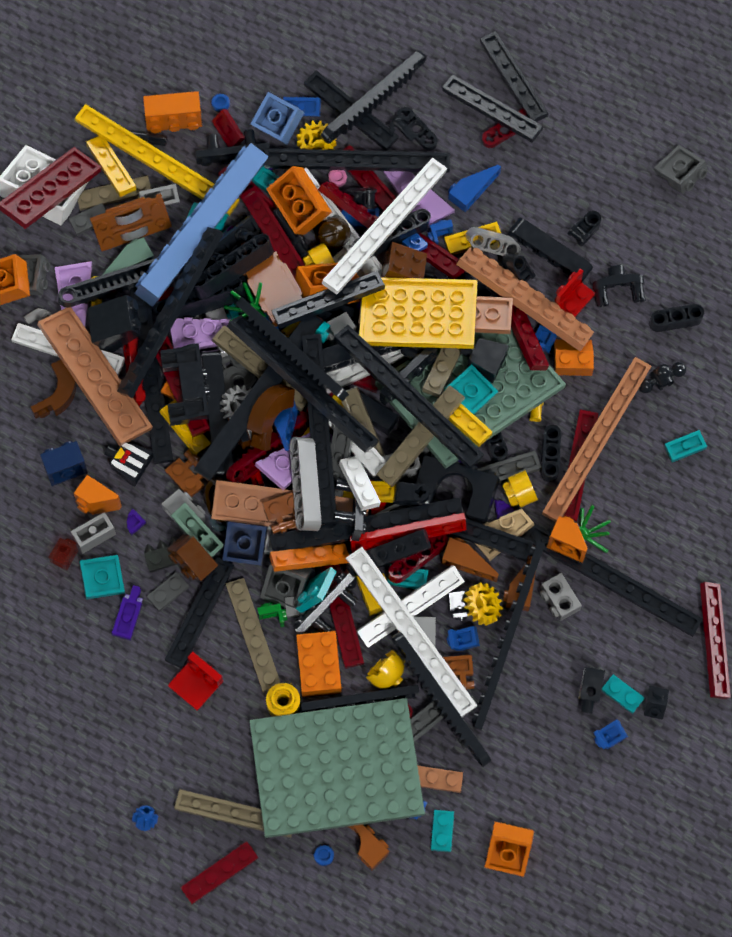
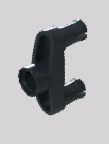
[592,265,646,307]

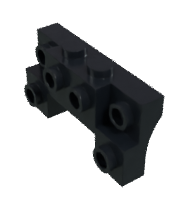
[161,343,210,426]

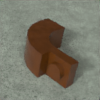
[31,359,77,419]
[247,384,295,451]

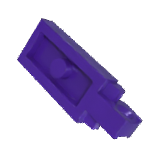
[112,585,143,641]

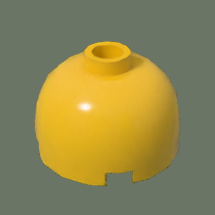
[366,650,404,689]

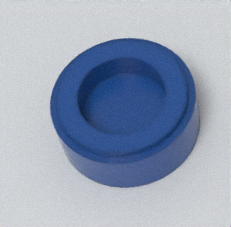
[211,94,230,112]
[314,845,334,866]

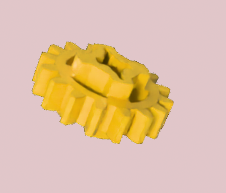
[297,121,336,150]
[464,583,503,626]

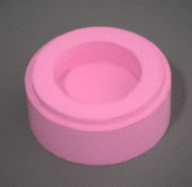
[329,170,347,187]

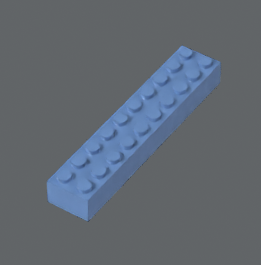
[135,143,268,307]

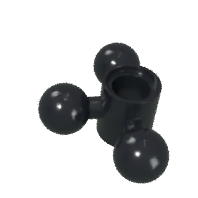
[639,362,687,393]

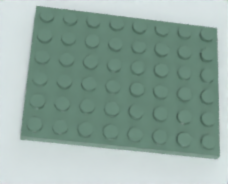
[375,328,566,469]
[250,698,425,838]

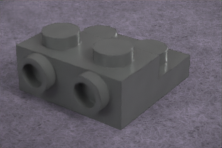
[654,145,708,194]
[18,254,51,295]

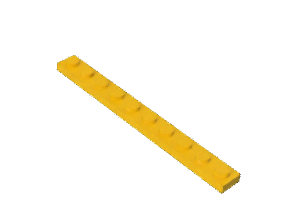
[75,104,240,216]

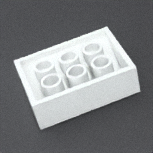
[0,145,88,225]

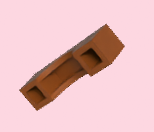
[347,824,389,871]

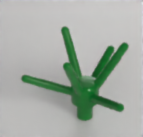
[224,282,267,321]
[579,505,611,553]

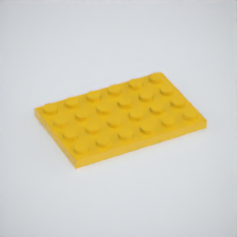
[359,277,478,349]

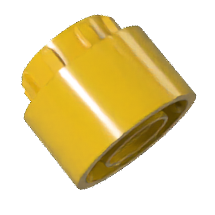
[302,243,335,266]
[502,470,538,508]
[266,683,300,717]

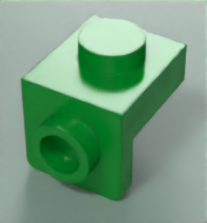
[257,603,287,627]

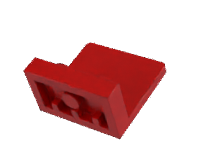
[554,269,596,317]
[168,652,223,710]

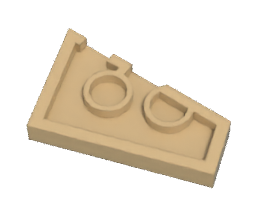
[475,509,535,561]

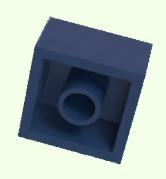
[40,441,88,486]
[223,521,267,566]

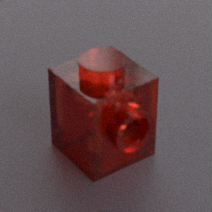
[48,538,78,571]

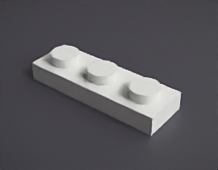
[339,456,381,511]

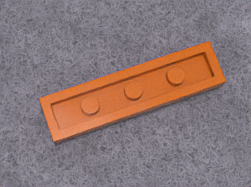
[269,543,349,572]

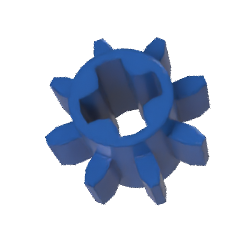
[132,806,158,831]

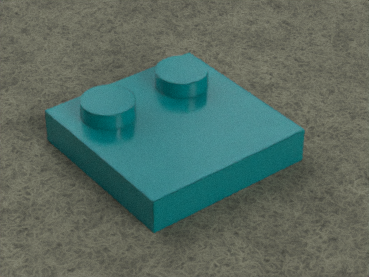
[444,364,499,415]
[79,555,125,599]
[295,567,337,613]

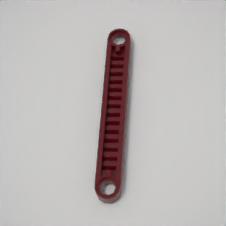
[226,392,336,484]

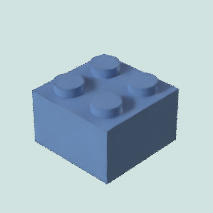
[251,92,305,145]

